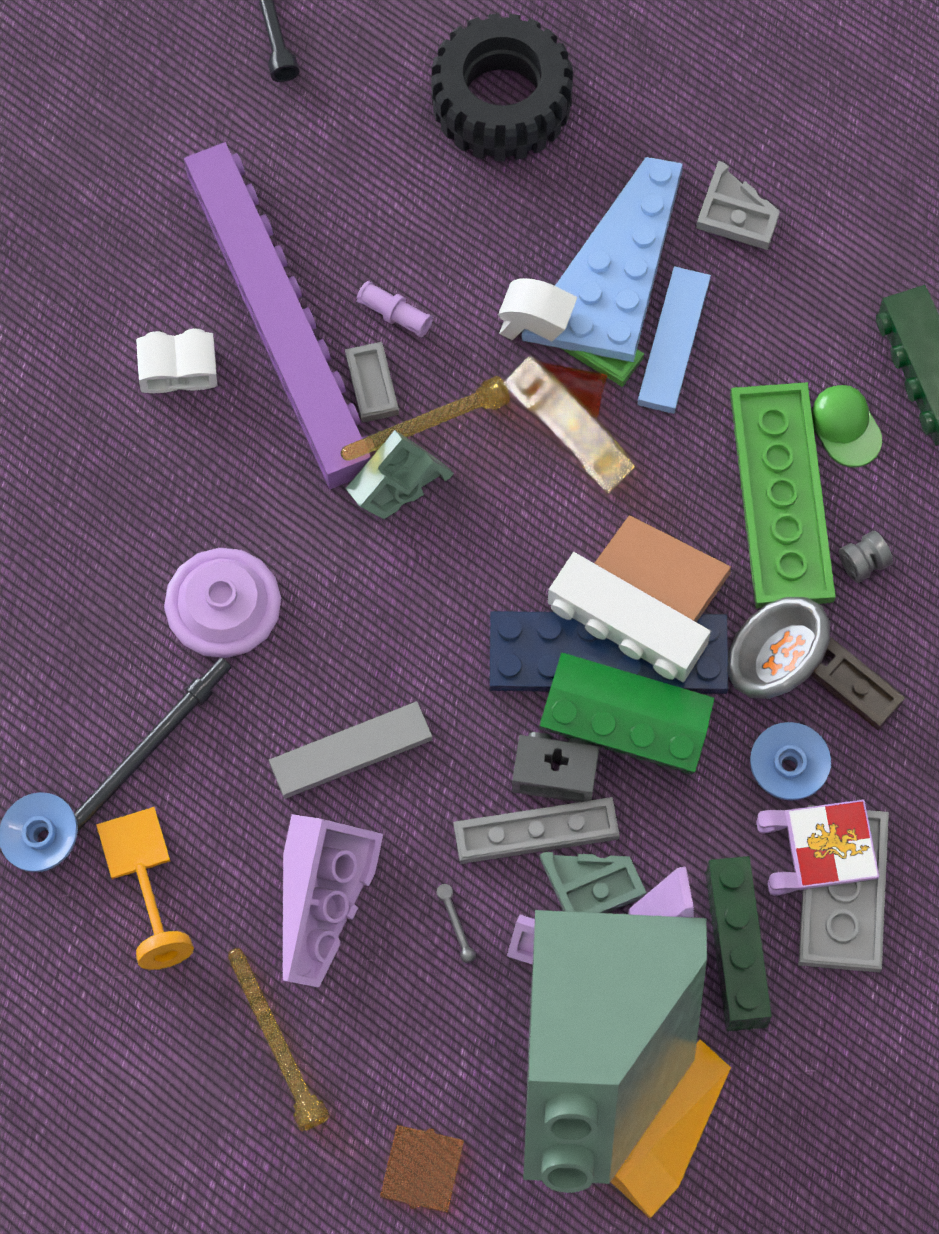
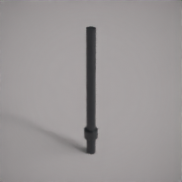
[74,657,231,832]

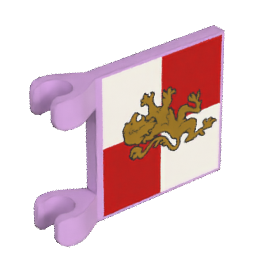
[756,800,879,896]

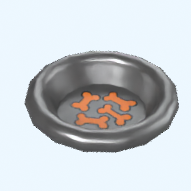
[727,597,830,699]

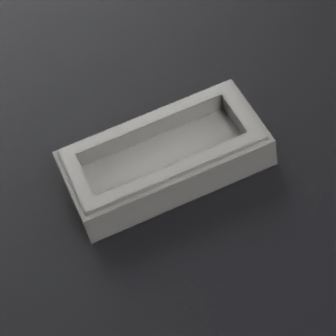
[345,342,399,423]

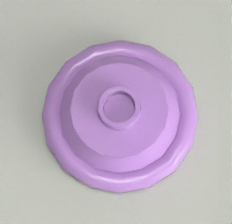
[164,548,281,658]

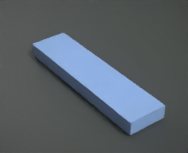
[637,266,711,414]

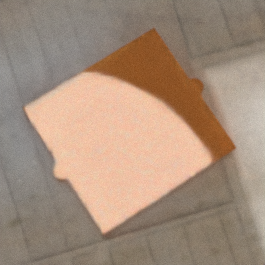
[380,1125,464,1213]

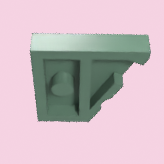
[540,852,646,913]

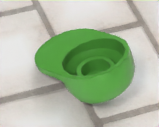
[812,385,882,468]

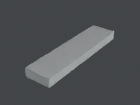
[269,701,432,799]
[453,797,620,864]

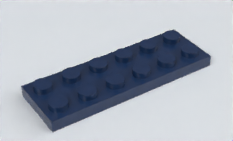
[489,611,728,694]

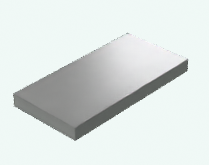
[798,805,889,973]

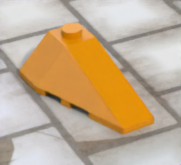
[611,1040,731,1218]

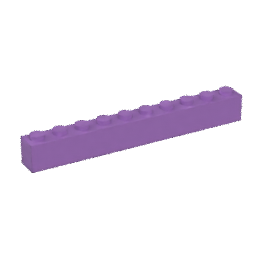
[184,142,375,490]

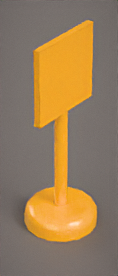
[96,807,194,970]

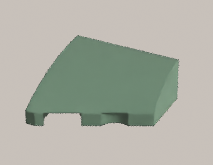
[345,430,454,519]

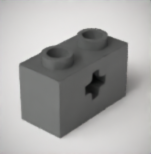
[512,732,599,802]

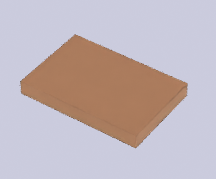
[594,515,731,622]

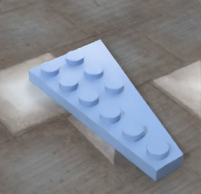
[522,157,682,362]

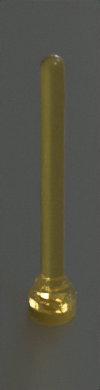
[340,376,510,461]
[228,948,330,1131]

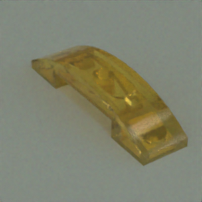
[503,356,637,494]

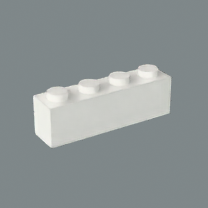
[548,552,711,682]

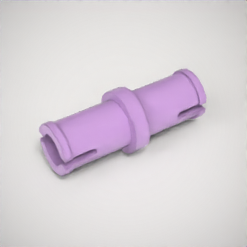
[356,281,433,337]

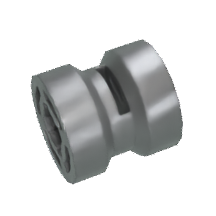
[839,531,893,583]

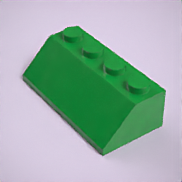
[539,652,714,775]

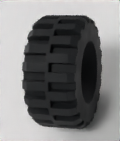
[431,13,573,161]

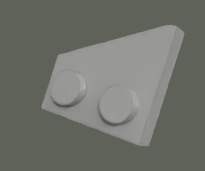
[696,161,780,250]

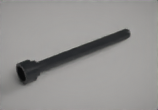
[259,0,300,82]

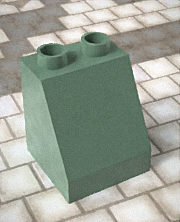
[523,910,707,1193]

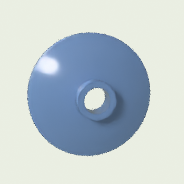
[750,722,831,800]
[0,793,78,872]

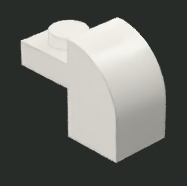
[498,279,578,342]

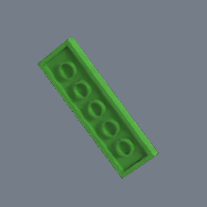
[730,382,835,608]

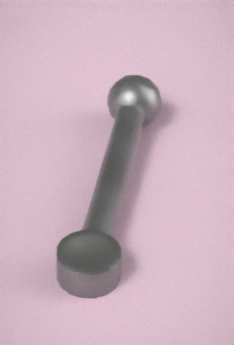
[437,884,476,963]

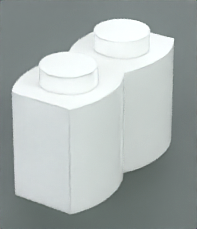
[137,329,217,393]

